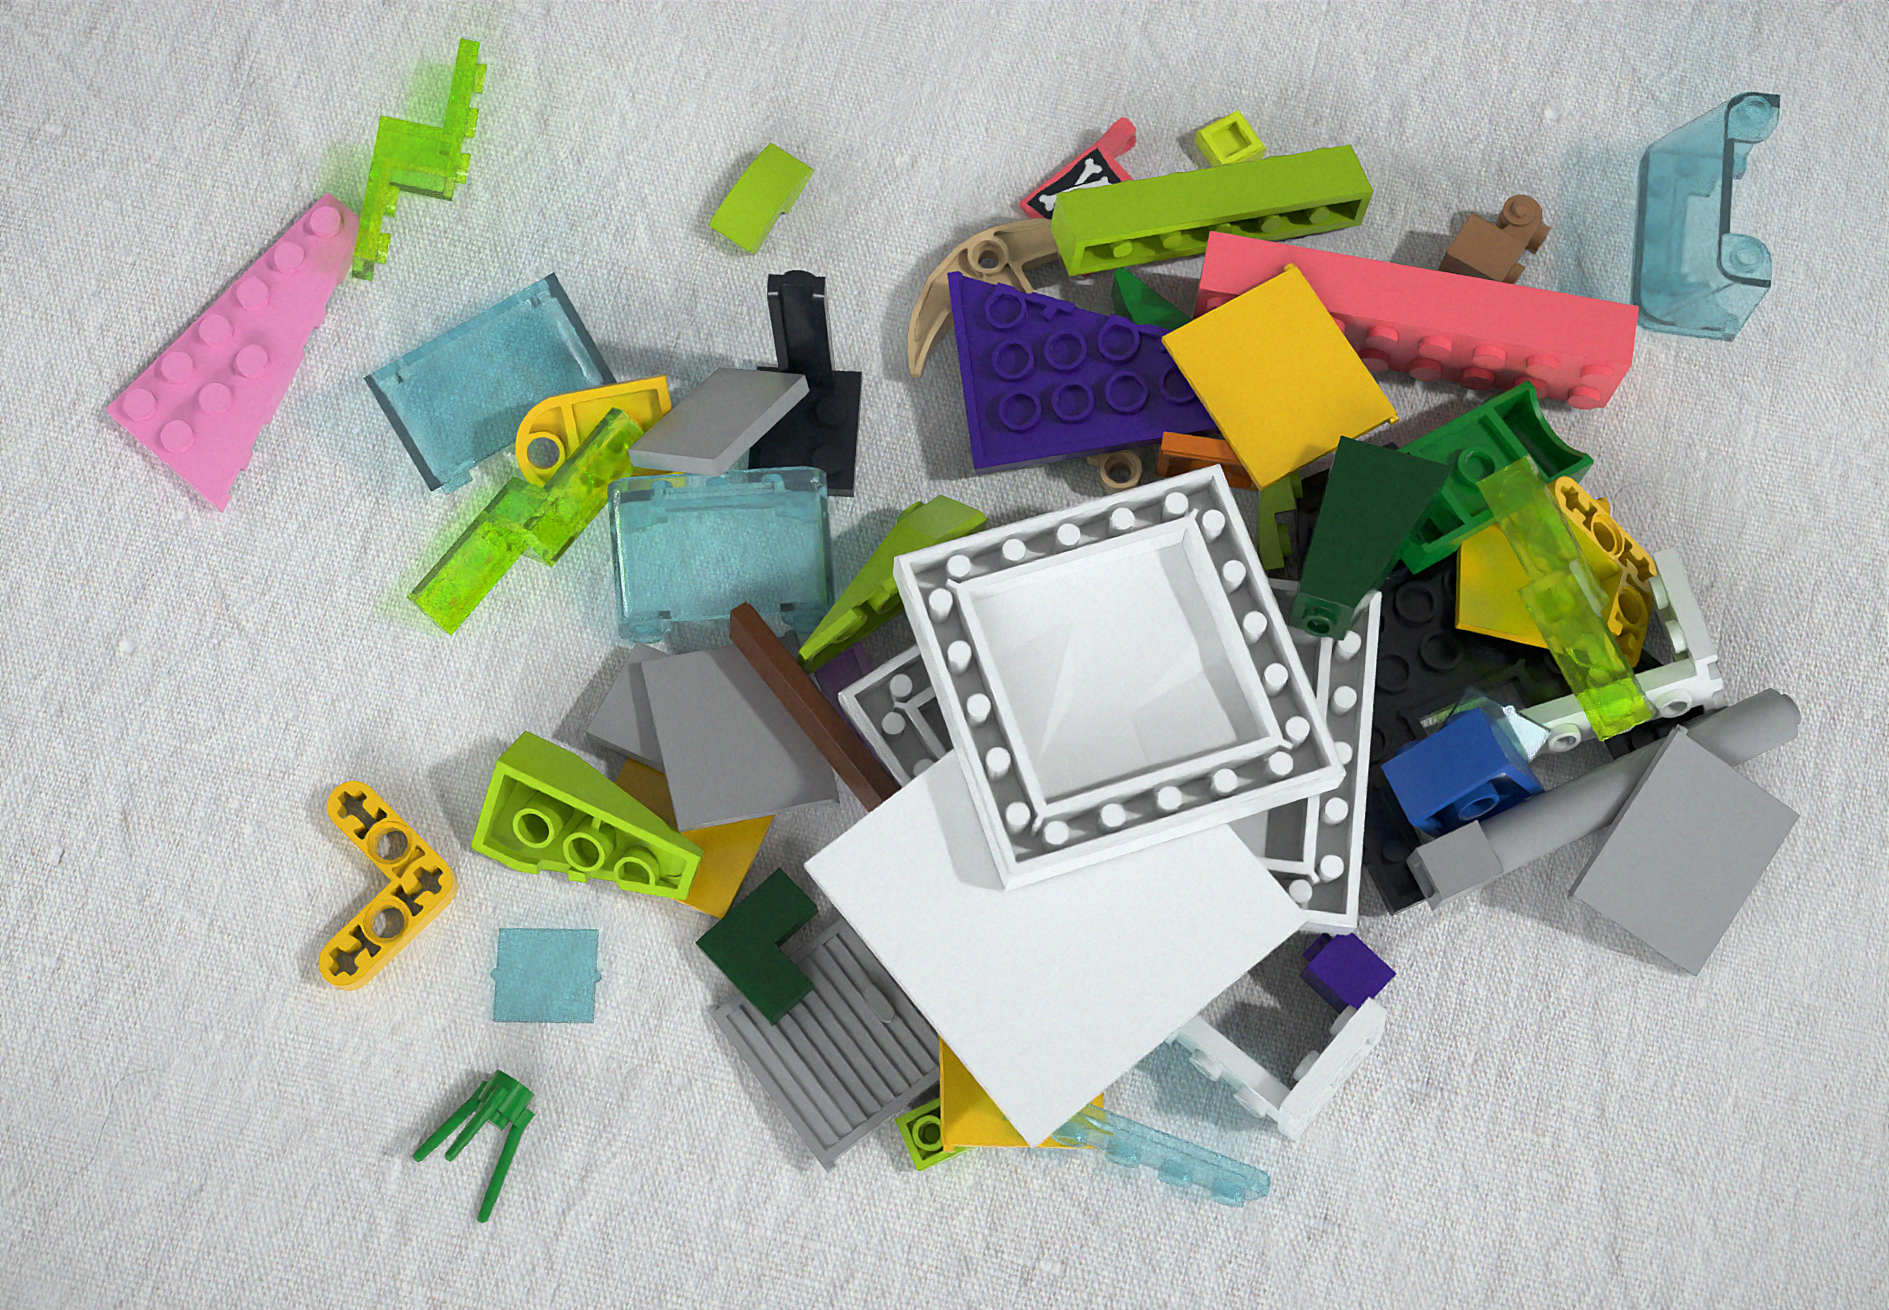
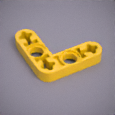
[1534,476,1657,678]
[318,780,458,991]

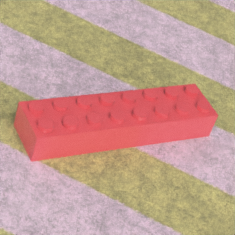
[1192,231,1639,410]

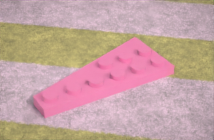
[105,192,369,513]

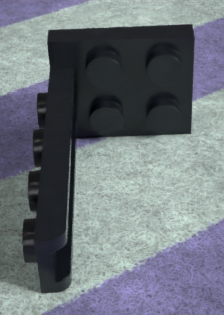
[746,270,863,497]

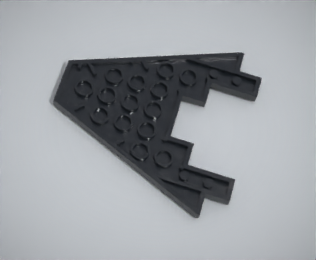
[1294,442,1705,917]

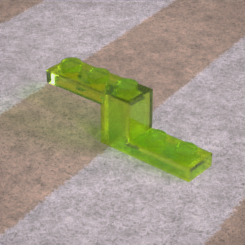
[352,38,487,282]
[406,407,645,636]
[1476,454,1656,742]

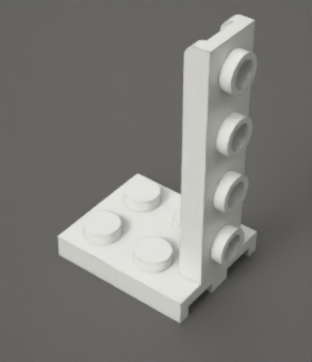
[1494,547,1727,760]
[1164,997,1388,1143]

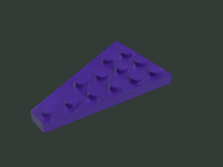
[947,271,1222,475]

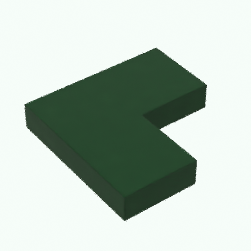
[695,867,819,1026]

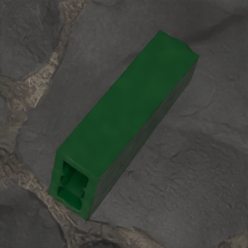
[1287,436,1450,641]

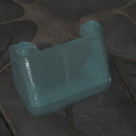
[1629,92,1780,342]
[363,272,617,495]
[607,466,836,644]

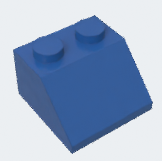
[1381,707,1546,839]

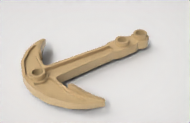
[907,218,1142,494]

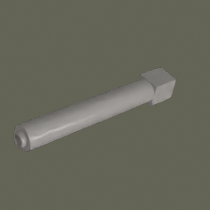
[1406,688,1801,911]

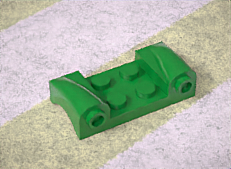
[1395,380,1594,574]

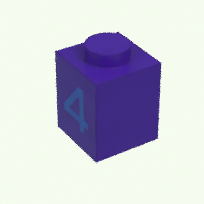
[1299,932,1396,1015]

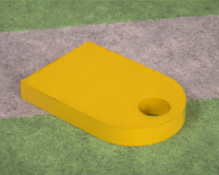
[515,373,686,501]

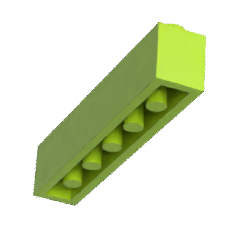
[1050,144,1374,276]

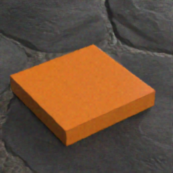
[1155,431,1259,491]

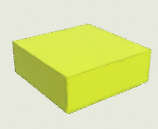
[1194,109,1266,167]

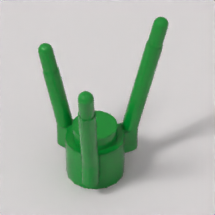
[413,1069,535,1223]

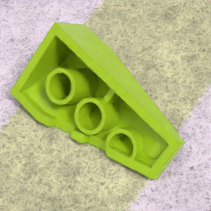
[797,494,988,676]
[470,730,705,901]

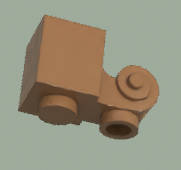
[1438,195,1552,285]

